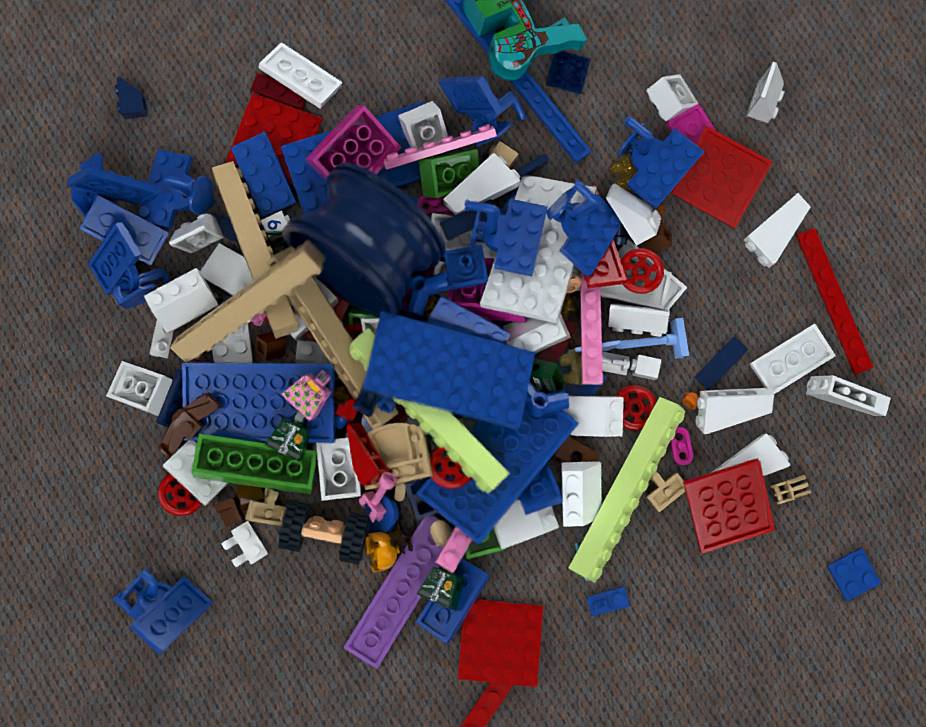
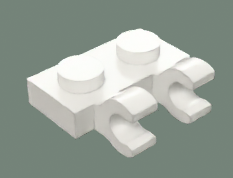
[221,521,268,567]

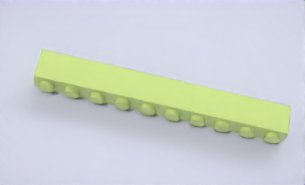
[349,328,509,493]
[569,397,686,583]

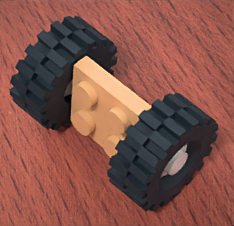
[278,499,370,565]

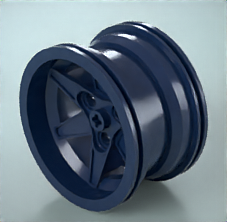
[282,163,446,318]

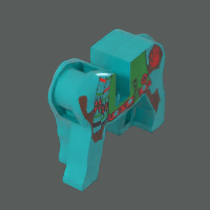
[462,0,587,80]

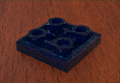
[545,51,591,95]

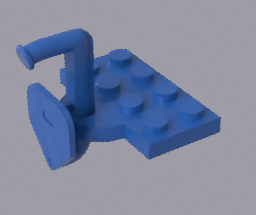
[438,76,528,146]
[617,115,704,209]
[137,150,214,229]
[67,154,158,217]
[546,179,622,276]
[465,199,548,277]
[88,222,171,309]
[112,568,213,655]

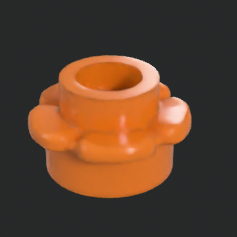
[682,392,700,410]

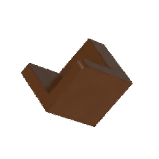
[642,222,672,253]
[255,332,286,361]
[235,485,264,512]
[214,497,244,526]

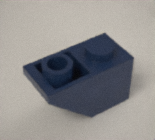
[115,77,148,119]

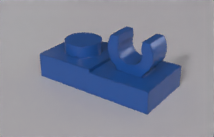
[586,586,630,616]

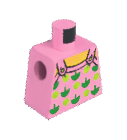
[282,370,331,420]

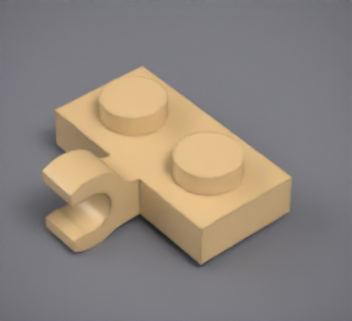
[646,472,685,512]
[245,488,286,526]

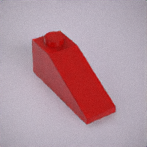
[346,423,390,487]

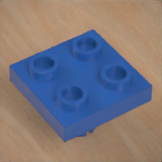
[444,245,488,290]

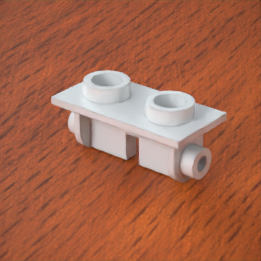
[149,320,174,358]
[602,352,630,375]

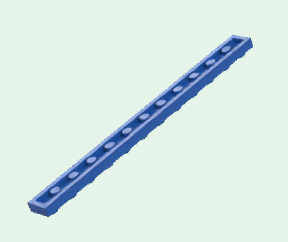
[444,0,591,164]

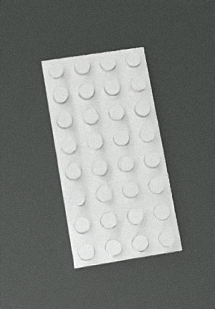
[480,175,596,323]

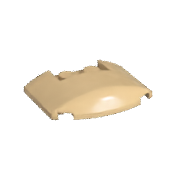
[365,423,433,490]

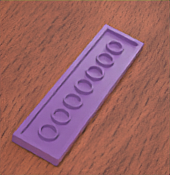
[344,515,454,669]

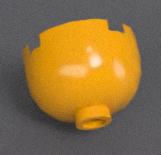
[365,532,400,573]

